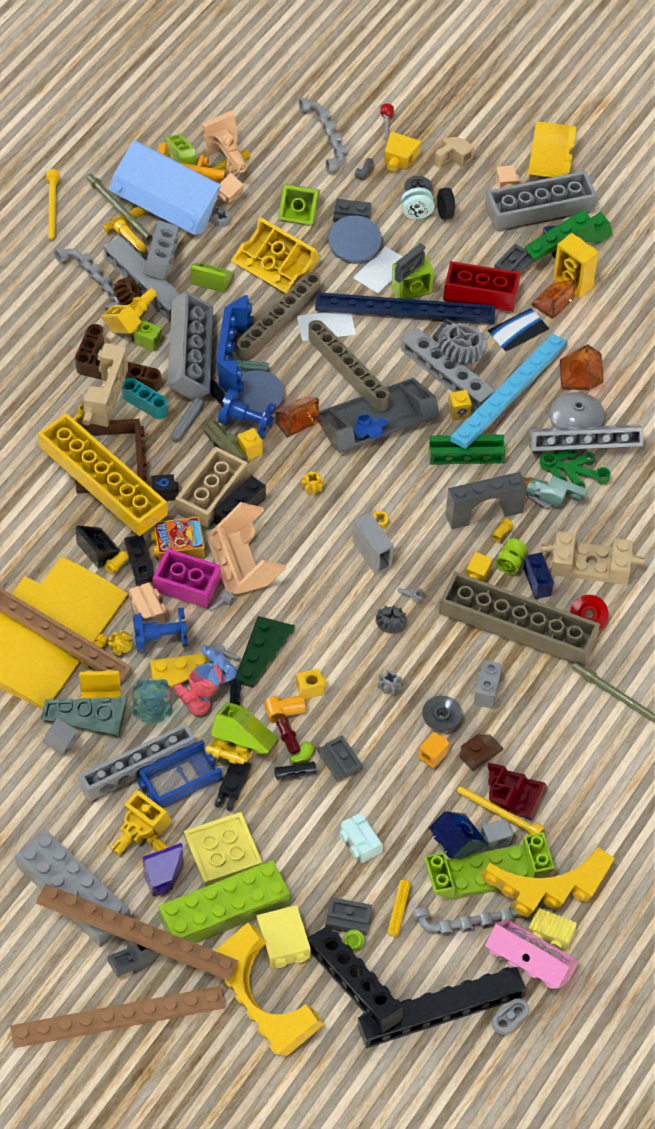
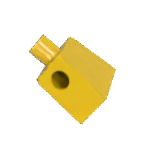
[384,131,421,172]

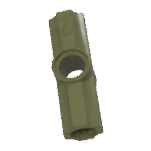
[203,420,248,462]

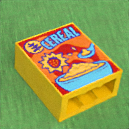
[150,517,205,564]

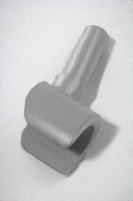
[398,588,425,603]
[208,591,235,611]
[214,644,240,661]

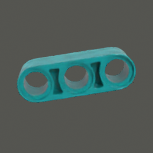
[122,378,168,419]

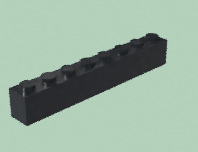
[357,967,526,1048]

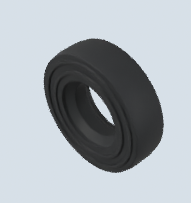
[437,188,455,220]

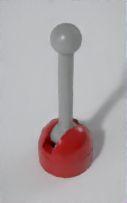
[380,103,394,141]

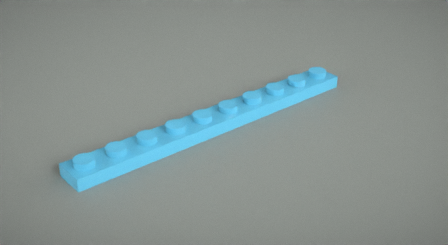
[450,333,568,449]

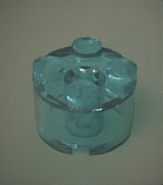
[132,679,173,723]

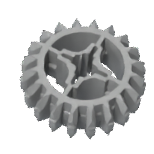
[438,322,487,365]

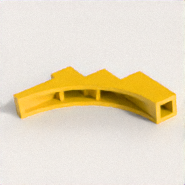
[480,847,615,918]

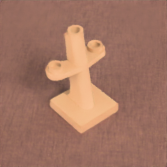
[201,111,247,175]

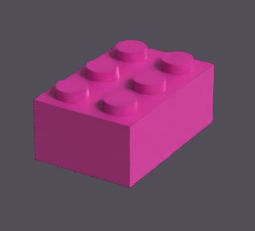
[153,548,221,608]

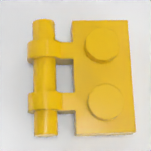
[205,737,253,765]

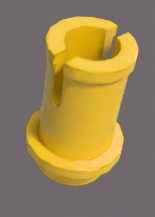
[491,518,513,543]
[105,551,129,574]

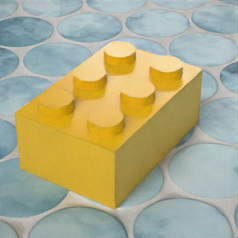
[553,233,599,298]

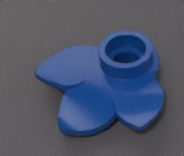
[354,414,388,438]

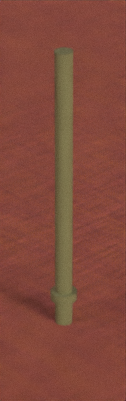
[86,174,152,241]

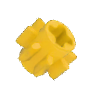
[301,471,324,495]
[108,630,133,656]

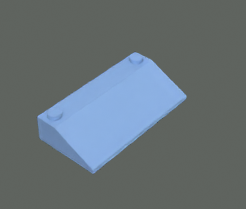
[109,140,221,235]

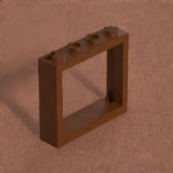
[75,418,147,494]

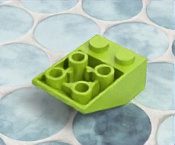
[211,702,278,754]

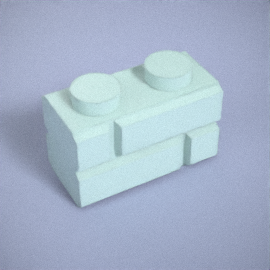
[339,813,383,863]

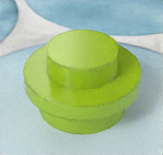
[343,929,365,951]

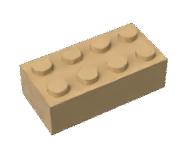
[175,447,248,528]

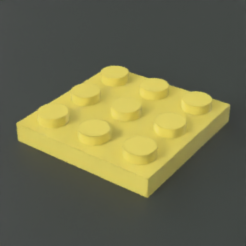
[183,812,263,886]

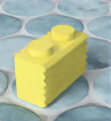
[528,908,577,951]

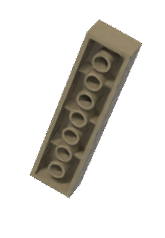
[439,571,600,666]

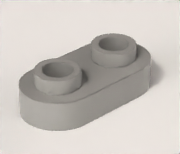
[492,999,529,1035]

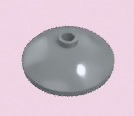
[550,392,605,428]

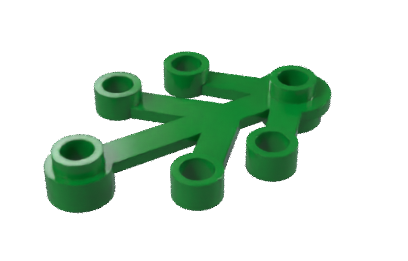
[539,449,611,488]

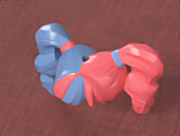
[173,645,237,716]

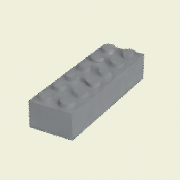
[485,171,597,230]
[167,291,213,401]
[15,830,130,947]

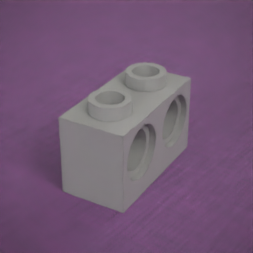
[474,660,503,709]

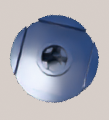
[218,389,276,439]
[133,608,188,652]

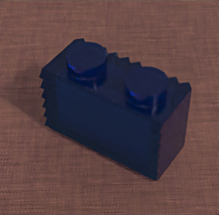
[523,552,554,599]

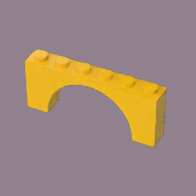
[215,923,325,1056]

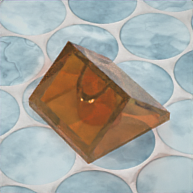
[531,279,576,319]

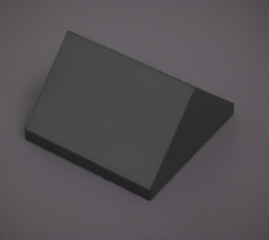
[75,525,121,569]

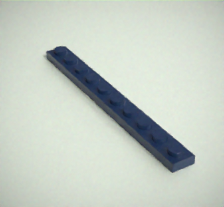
[315,292,496,324]

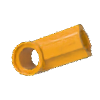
[264,695,306,723]

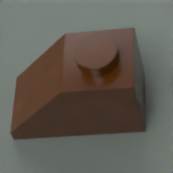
[460,734,503,771]

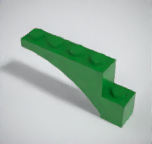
[524,209,613,262]

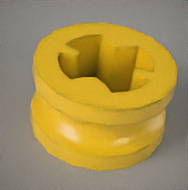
[373,511,389,529]

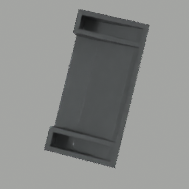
[314,378,440,452]

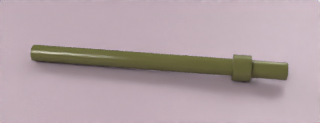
[572,662,655,723]

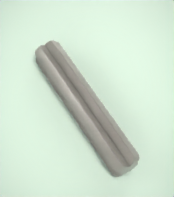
[171,397,203,442]

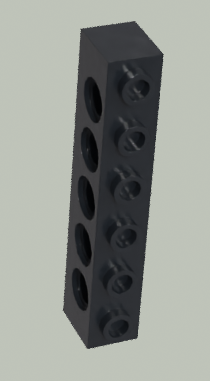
[307,926,404,1033]

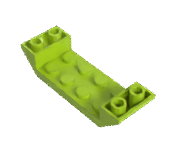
[424,832,555,900]

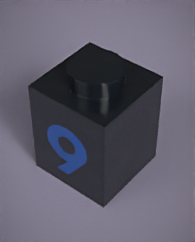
[151,474,179,501]

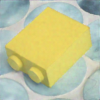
[256,905,311,968]

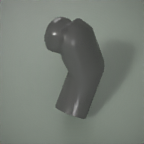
[355,158,374,179]

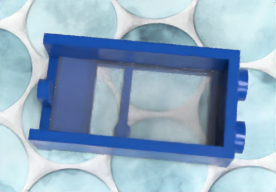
[137,740,222,808]

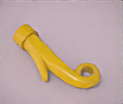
[114,219,147,254]

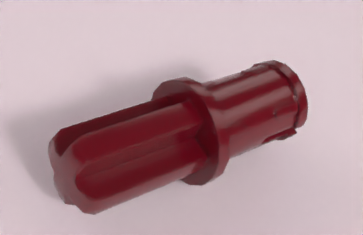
[276,717,300,755]

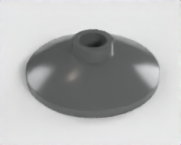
[422,696,462,731]

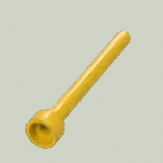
[46,169,60,240]
[457,786,545,835]

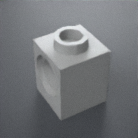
[481,819,514,851]

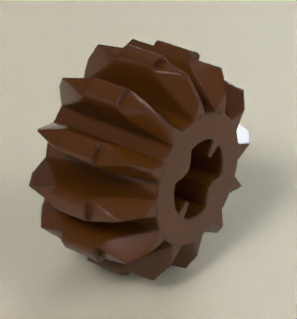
[113,276,143,305]

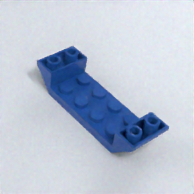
[216,295,254,400]

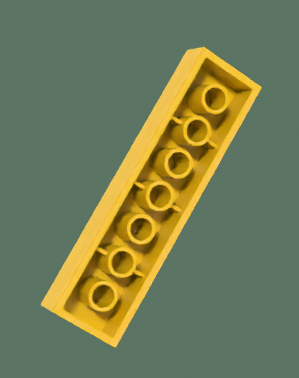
[37,413,168,536]

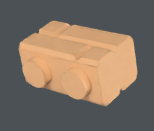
[129,583,167,624]

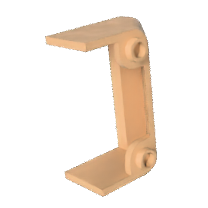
[208,502,286,594]

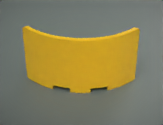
[527,121,577,177]

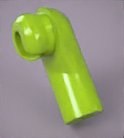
[289,741,314,765]

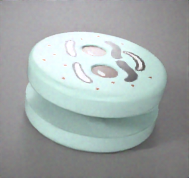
[401,188,435,219]

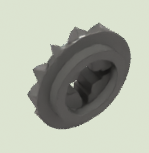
[404,176,432,192]
[376,605,407,633]

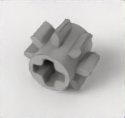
[378,670,402,695]

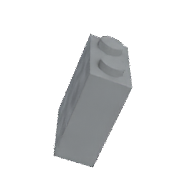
[353,513,394,575]

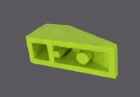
[165,133,197,165]

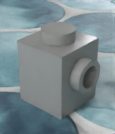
[43,718,78,755]

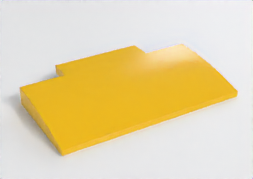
[0,556,128,710]

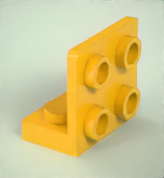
[79,670,121,699]

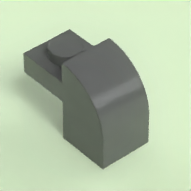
[107,941,156,977]

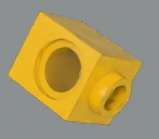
[466,552,493,582]
[296,668,327,699]

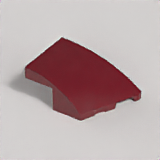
[487,763,547,820]

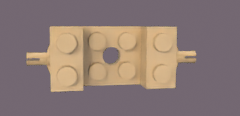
[82,343,128,427]
[541,531,645,585]

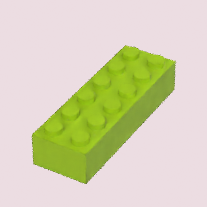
[158,860,290,943]

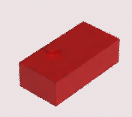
[443,261,521,312]

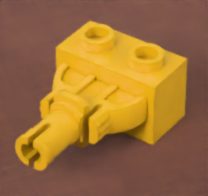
[101,288,158,334]
[110,790,173,857]

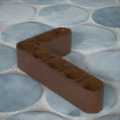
[75,324,162,392]

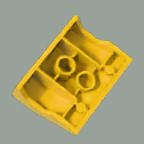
[231,217,321,294]

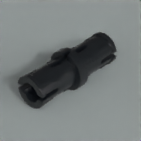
[274,761,317,780]

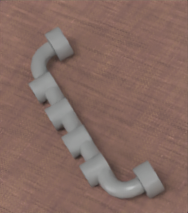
[299,98,347,173]
[54,247,121,312]
[412,907,520,936]

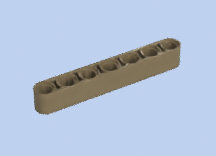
[237,272,321,360]
[308,320,389,411]

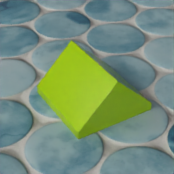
[191,263,234,293]

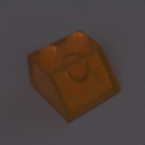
[560,344,604,390]
[275,396,319,438]

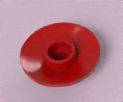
[570,595,609,630]

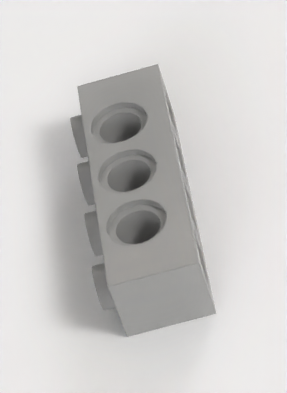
[143,220,180,280]

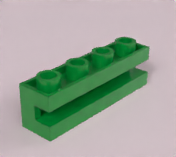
[429,434,505,465]

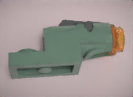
[523,476,588,509]

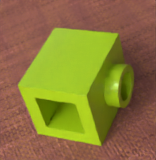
[133,320,162,352]

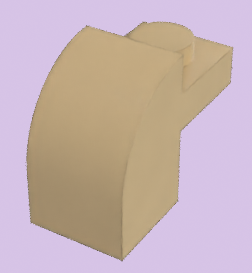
[434,137,474,168]

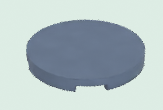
[328,215,382,264]
[238,370,284,413]

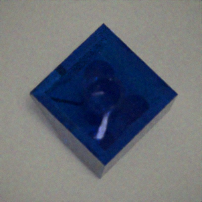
[429,811,488,859]

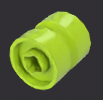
[495,538,529,575]

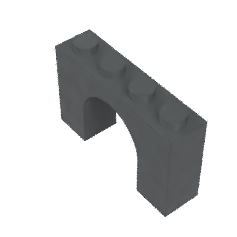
[446,472,527,529]

